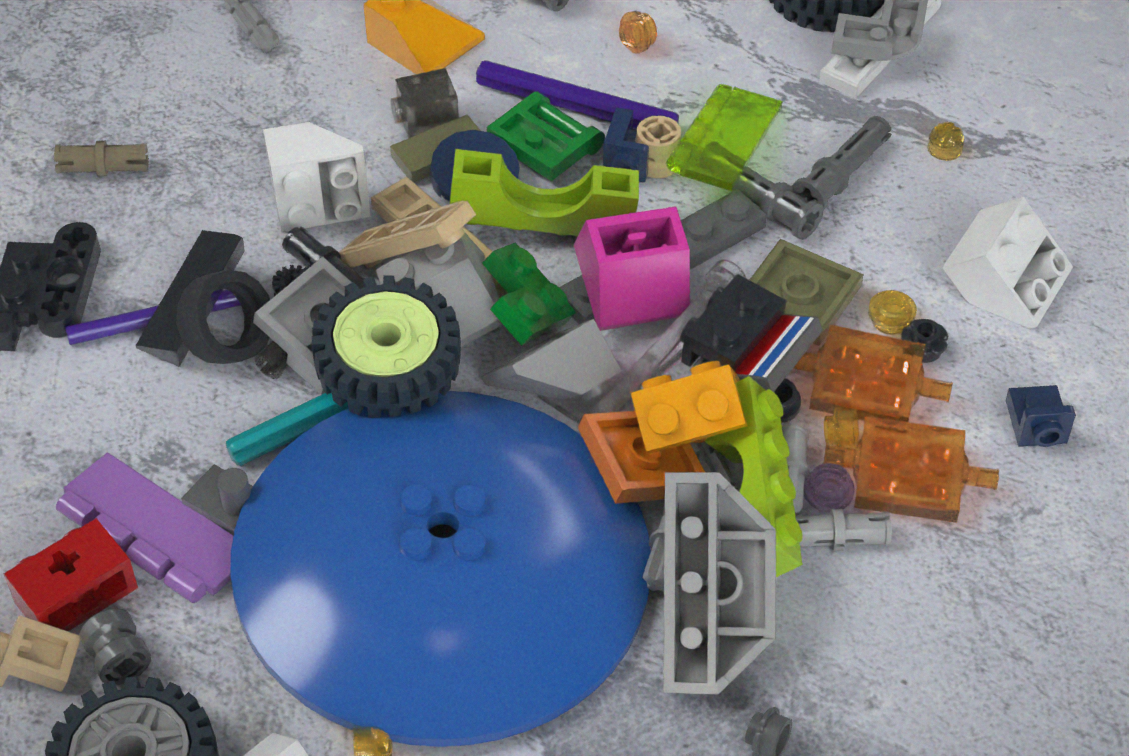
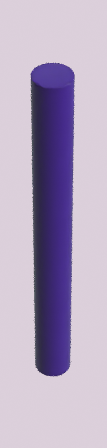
[65,290,241,345]

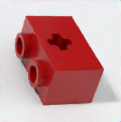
[3,518,138,631]

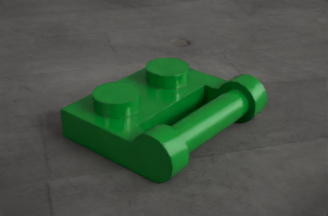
[487,92,605,182]

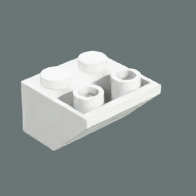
[263,122,371,232]
[942,197,1073,329]

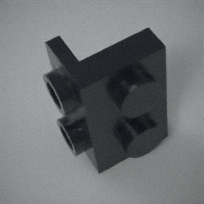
[680,274,787,371]

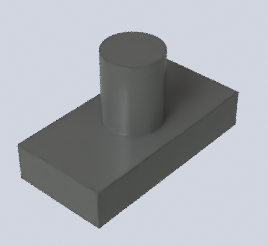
[181,464,253,536]

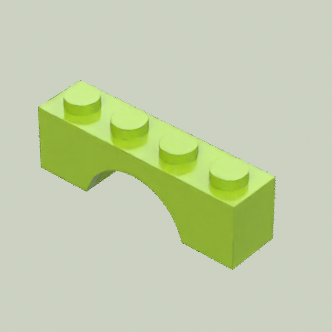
[449,149,639,236]
[704,376,803,577]

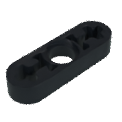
[34,222,101,338]

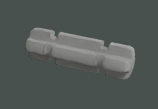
[224,0,279,53]

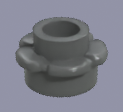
[745,707,792,756]

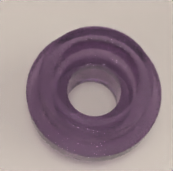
[803,463,855,512]

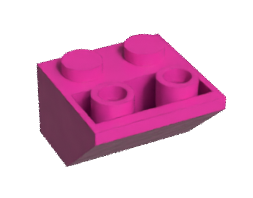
[574,206,690,331]

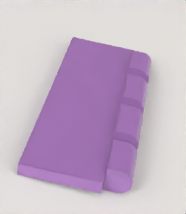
[56,452,233,603]

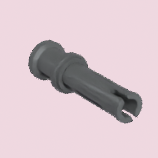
[792,116,892,209]
[698,146,824,240]

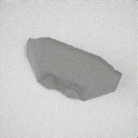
[663,472,776,694]

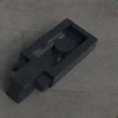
[0,242,53,351]

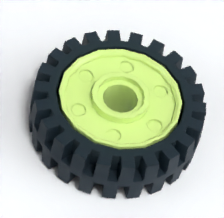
[312,275,461,418]

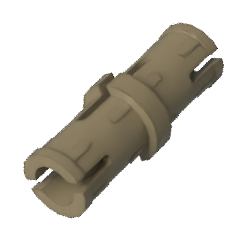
[54,140,149,176]

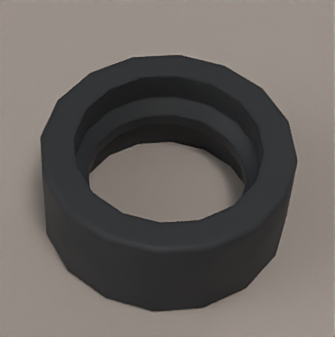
[176,270,270,364]

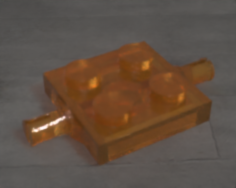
[793,325,953,430]
[823,416,999,523]

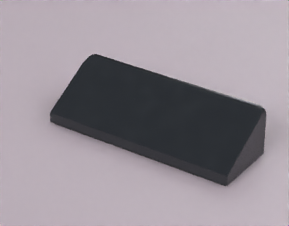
[136,230,245,367]

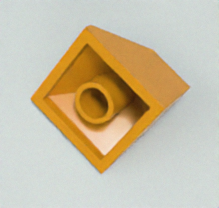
[363,0,485,81]

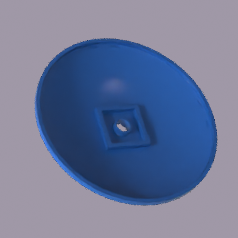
[230,391,651,747]

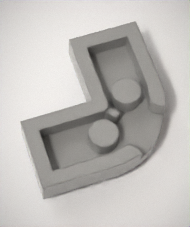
[831,0,928,61]

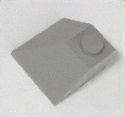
[481,319,622,401]

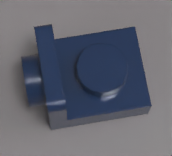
[603,107,649,183]
[1005,385,1076,447]

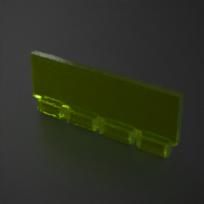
[666,84,783,191]

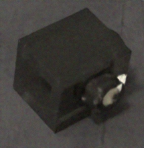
[390,68,459,138]

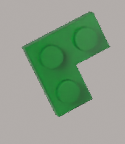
[482,242,576,346]

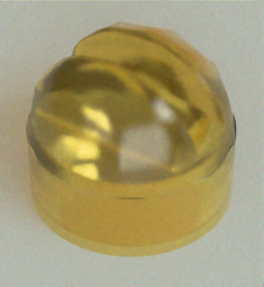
[927,121,964,161]
[352,726,393,756]

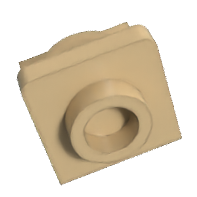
[0,615,80,692]

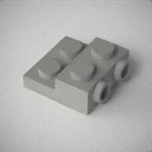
[253,257,352,395]

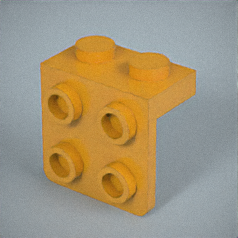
[631,361,747,454]

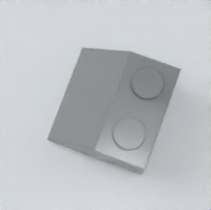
[376,233,503,347]

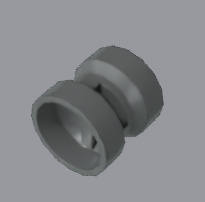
[80,608,151,685]

